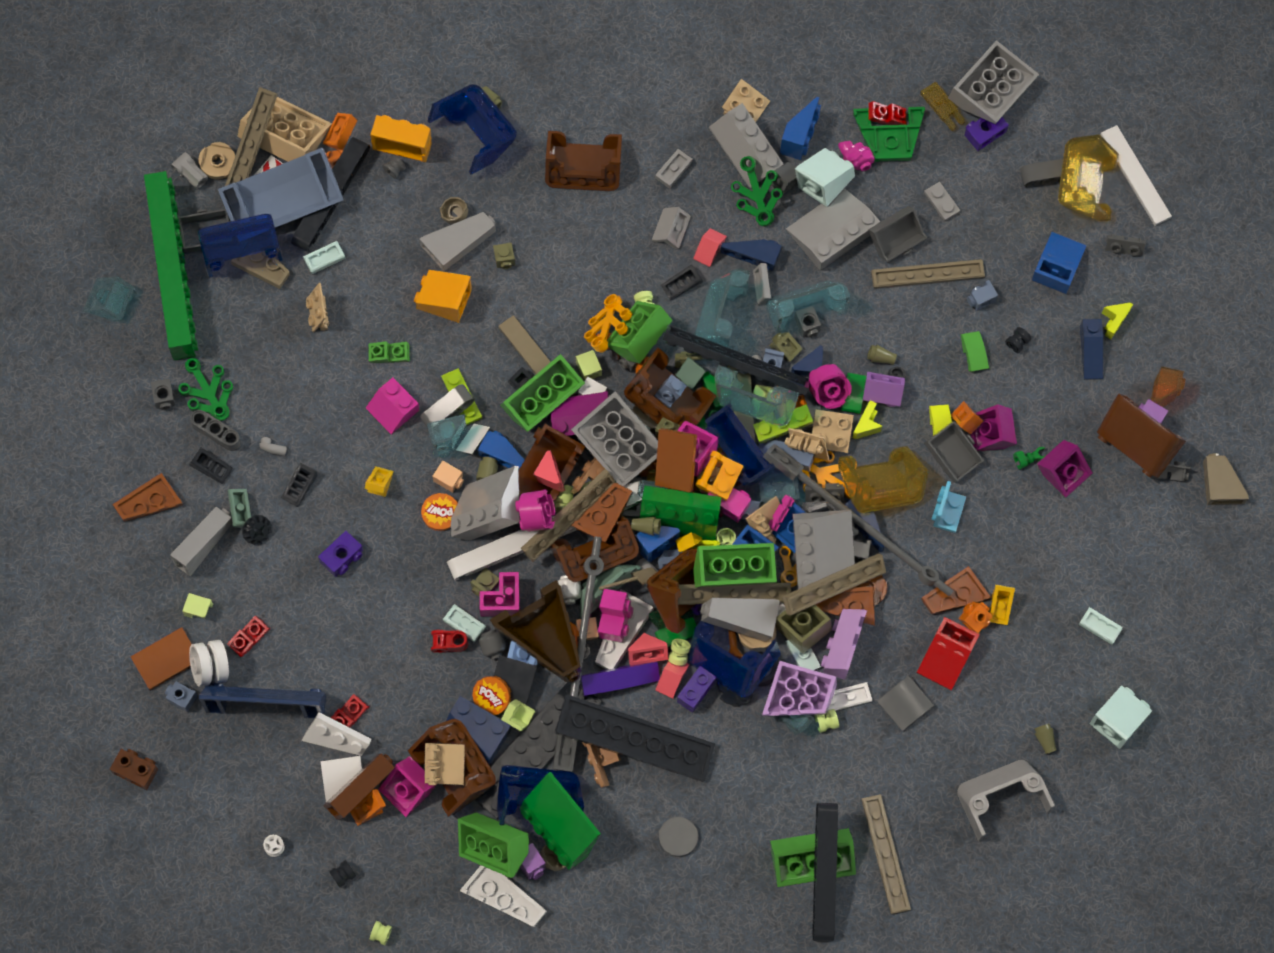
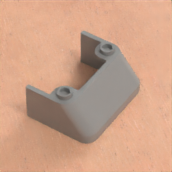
[957,760,1055,842]

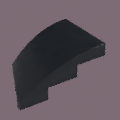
[493,655,537,712]

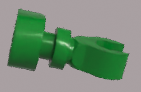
[1013,447,1046,470]

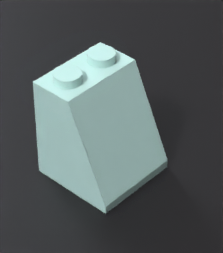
[795,148,855,207]
[1089,685,1152,749]

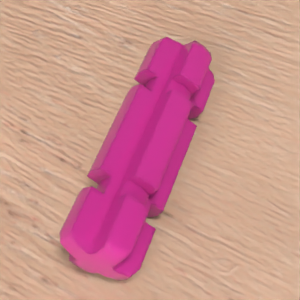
[768,495,794,531]

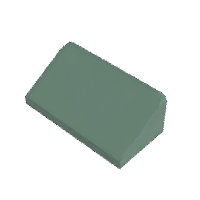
[674,357,706,390]
[228,489,251,528]

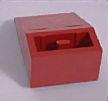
[916,617,980,691]

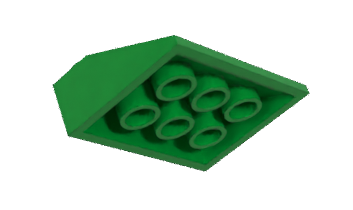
[640,485,722,540]
[520,772,601,870]

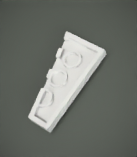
[595,589,654,670]
[460,865,547,927]

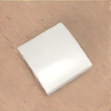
[321,756,362,802]

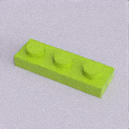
[441,368,482,426]
[753,404,814,444]

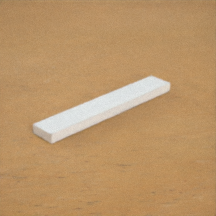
[1100,125,1172,226]

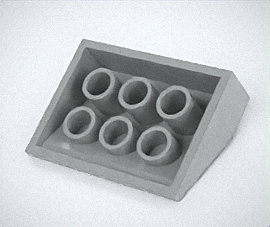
[948,40,1039,124]
[786,188,880,270]
[571,391,658,487]
[451,466,520,540]
[793,510,855,589]

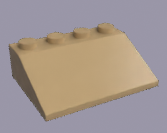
[237,97,332,162]

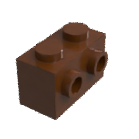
[109,749,158,790]

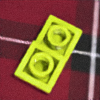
[929,404,952,435]

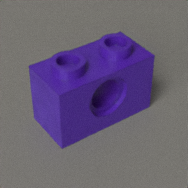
[964,117,1009,151]
[318,531,363,577]
[677,666,716,713]

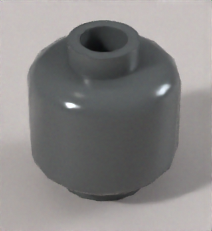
[479,629,507,659]

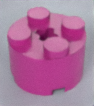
[809,364,852,409]
[515,490,555,532]

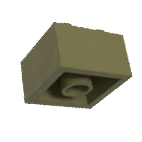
[776,605,832,654]

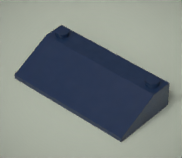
[199,683,326,719]

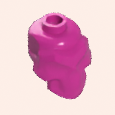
[838,141,875,171]

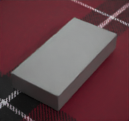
[753,263,771,305]

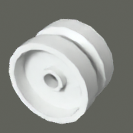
[189,640,229,687]

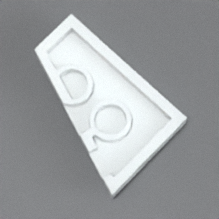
[302,712,371,756]

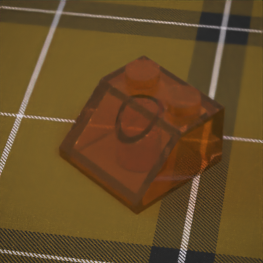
[1151,366,1186,407]

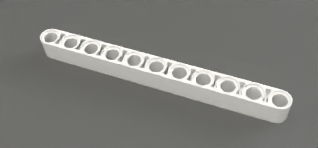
[447,481,644,580]

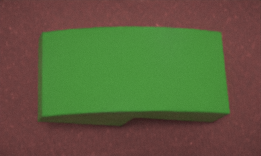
[960,331,989,371]
[369,341,410,363]

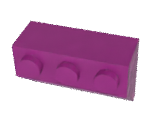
[551,391,609,436]

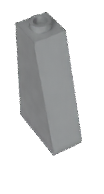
[419,212,496,271]
[170,507,233,576]
[701,598,780,641]

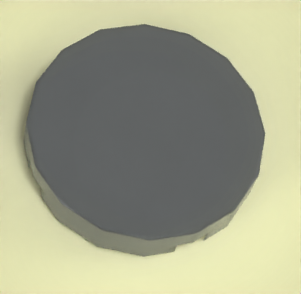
[659,817,698,857]

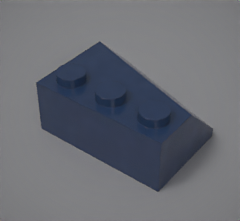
[446,696,511,766]

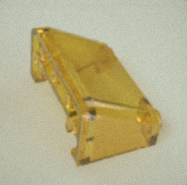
[1058,134,1119,222]
[838,446,929,513]

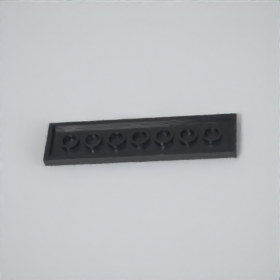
[663,324,809,395]
[475,682,602,819]
[555,694,715,782]

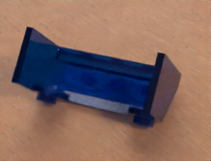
[427,84,517,175]
[198,214,283,278]
[704,403,775,487]
[687,620,781,697]
[497,765,584,825]

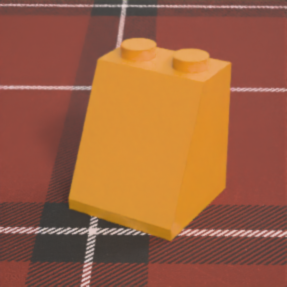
[414,270,472,323]

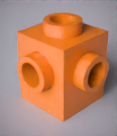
[958,601,993,633]

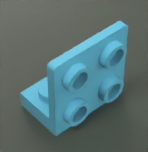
[931,481,966,533]

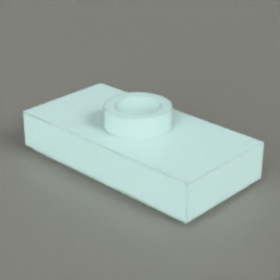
[303,241,346,274]
[443,604,486,643]
[1079,607,1123,645]
[786,640,821,671]

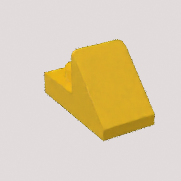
[365,466,394,497]
[989,585,1015,625]

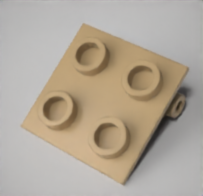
[722,79,770,122]
[306,283,329,332]
[812,409,854,453]
[785,428,829,461]
[746,496,780,544]
[425,743,465,785]

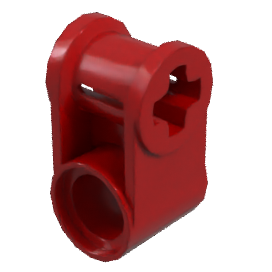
[431,630,469,653]

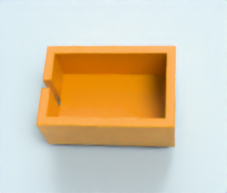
[370,115,432,162]

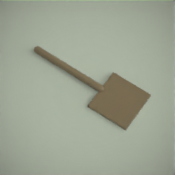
[599,567,657,590]

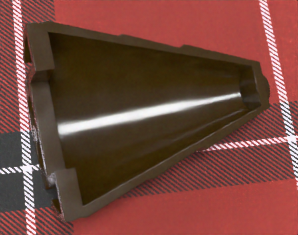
[489,580,581,683]

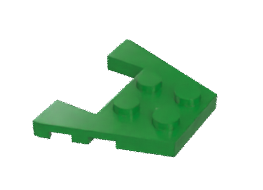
[853,107,925,162]

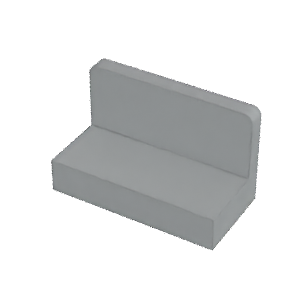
[652,207,691,249]

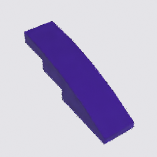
[581,662,660,696]

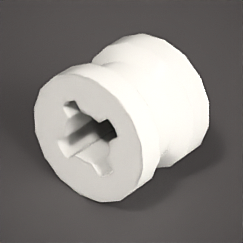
[263,835,285,857]

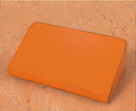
[323,113,357,150]

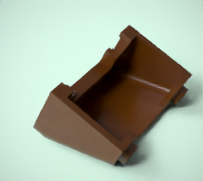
[545,131,622,191]
[624,348,716,426]
[1097,393,1186,478]
[519,424,585,502]
[550,515,639,582]
[647,548,697,634]
[408,719,496,817]

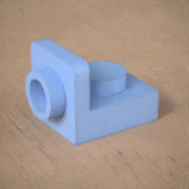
[507,641,537,666]

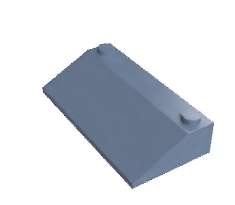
[218,148,344,242]

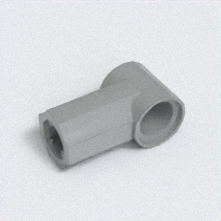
[171,152,208,189]

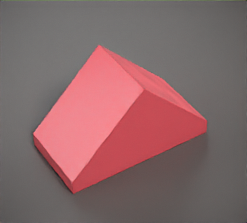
[693,228,727,267]
[533,451,565,492]
[628,633,668,666]
[655,661,690,699]

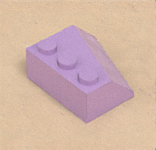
[821,609,867,680]
[762,661,837,716]

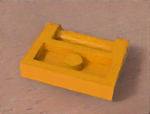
[696,451,743,501]

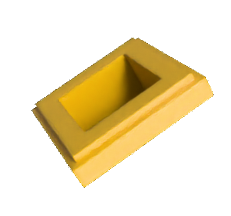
[676,532,702,552]

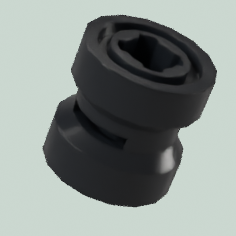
[1005,327,1032,353]
[329,860,356,888]

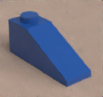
[478,430,524,471]

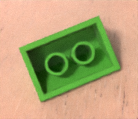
[607,301,672,363]

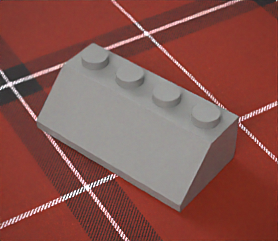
[709,103,784,188]

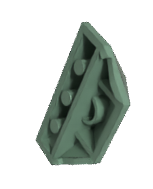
[579,564,641,619]

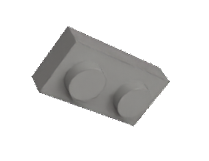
[655,149,693,189]
[924,182,960,222]

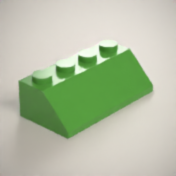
[500,354,585,432]
[694,543,777,588]
[458,812,529,878]
[770,828,856,887]

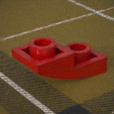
[868,101,906,125]
[227,616,270,657]
[331,694,369,728]

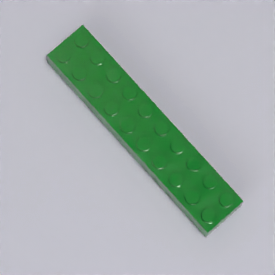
[144,171,199,361]

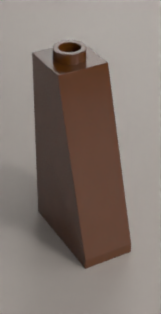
[323,753,395,820]

